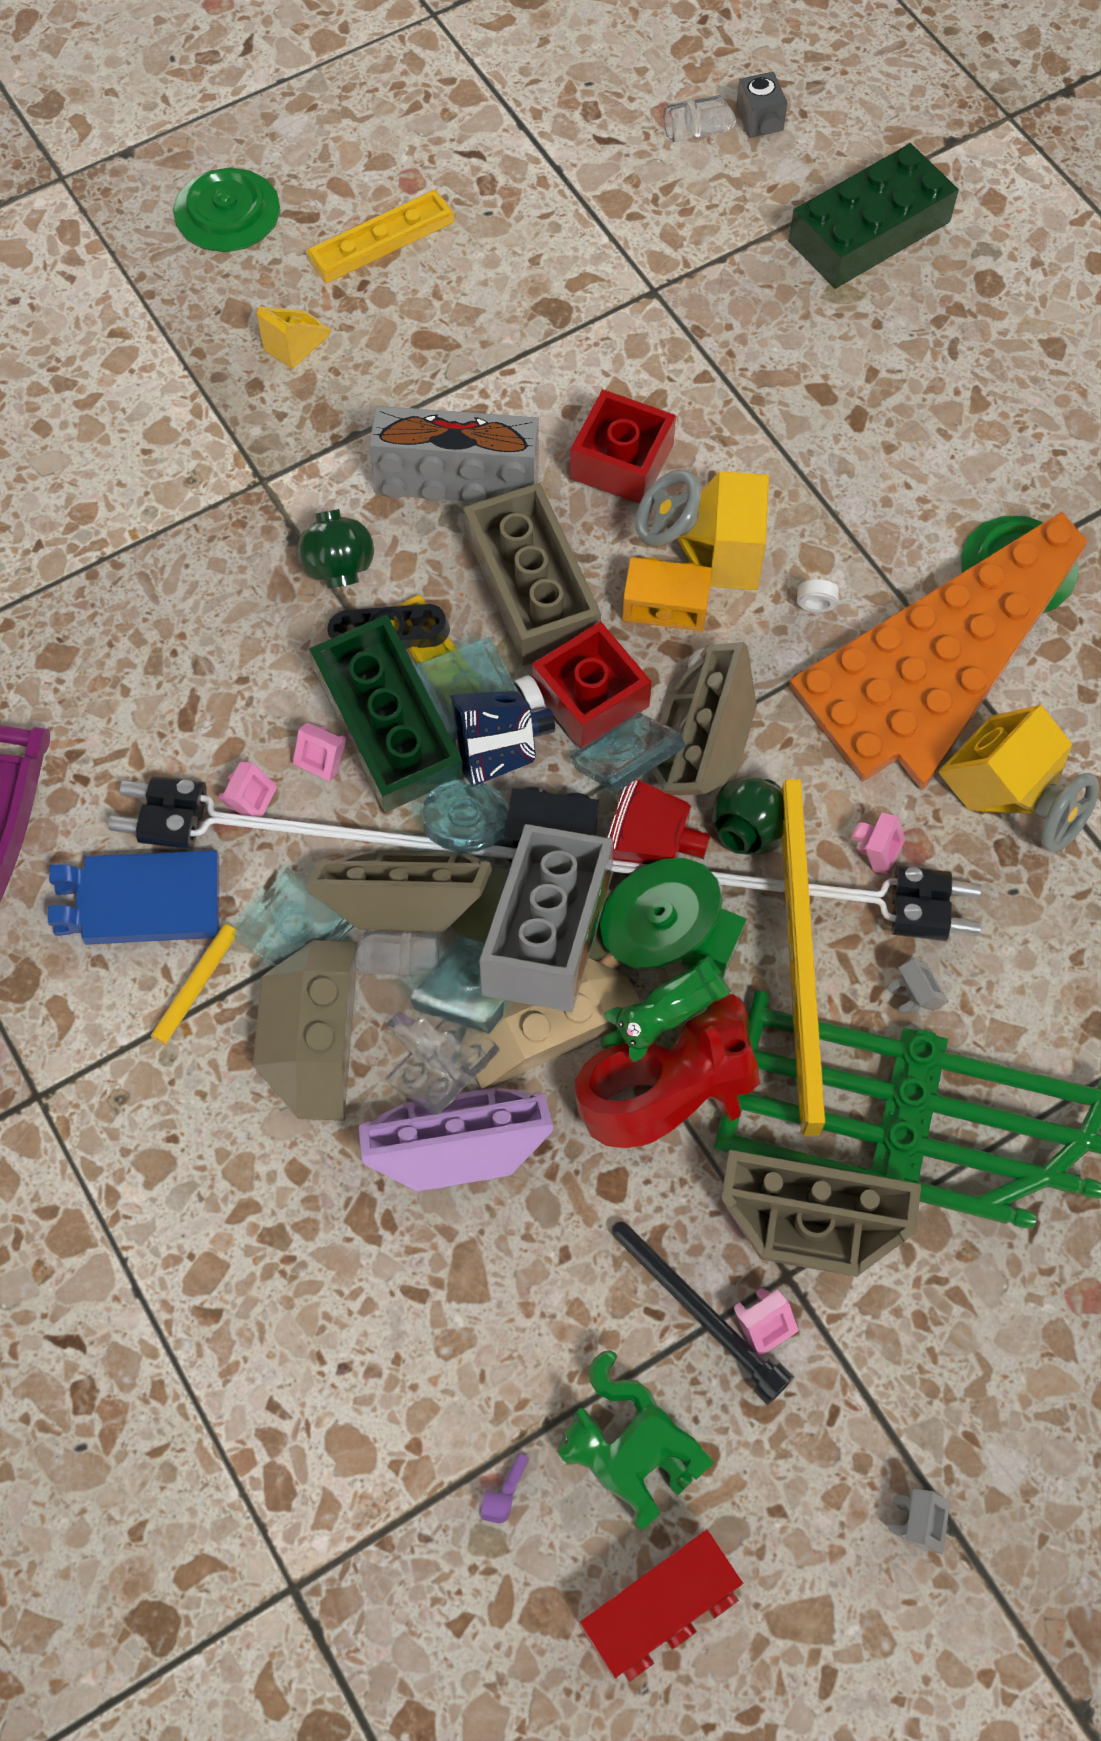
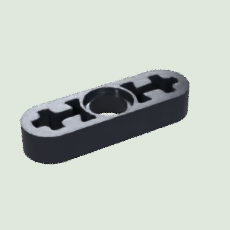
[327,604,450,649]

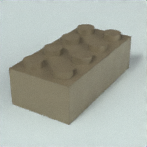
[463,482,601,666]

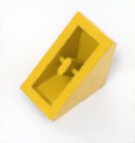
[256,306,332,369]

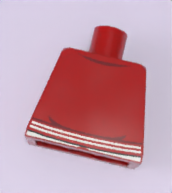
[607,776,711,864]

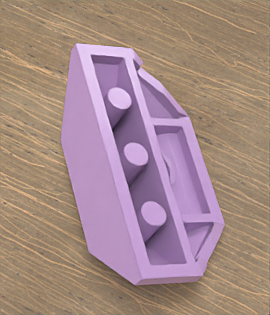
[359,1087,553,1192]

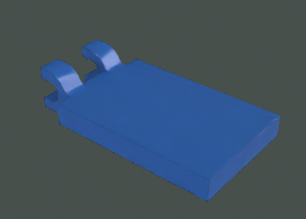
[48,850,220,945]

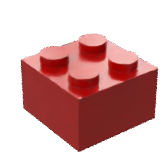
[570,389,676,504]
[532,621,652,750]

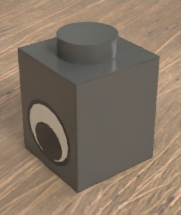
[736,71,788,138]

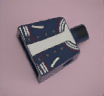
[450,691,555,786]

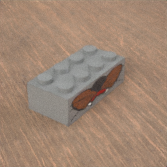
[370,406,539,504]
[480,824,613,1012]

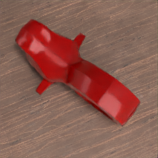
[575,994,760,1148]

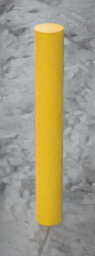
[150,924,239,1045]

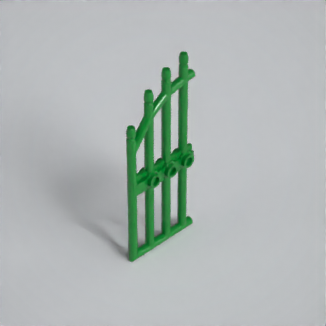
[713,991,1101,1229]

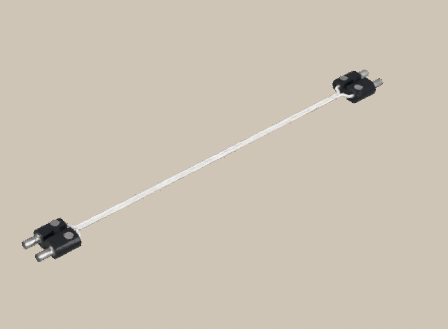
[109,776,981,941]

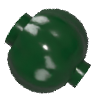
[297,509,374,589]
[712,777,785,855]

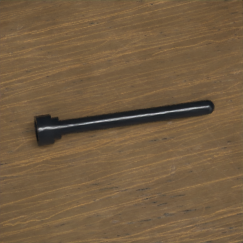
[612,1221,795,1405]

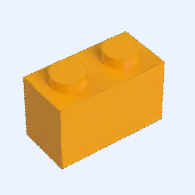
[622,557,713,632]

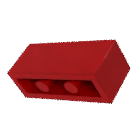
[579,1529,744,1682]

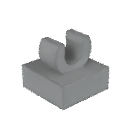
[887,958,949,1014]
[889,1488,950,1554]

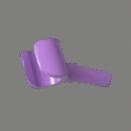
[481,1453,529,1523]

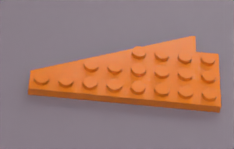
[789,512,1088,790]

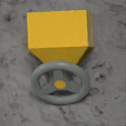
[635,470,769,590]
[938,704,1099,852]

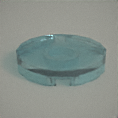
[422,780,508,852]

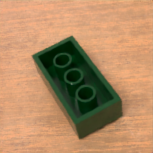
[788,143,959,289]
[309,614,462,813]

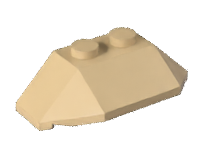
[463,958,641,1089]

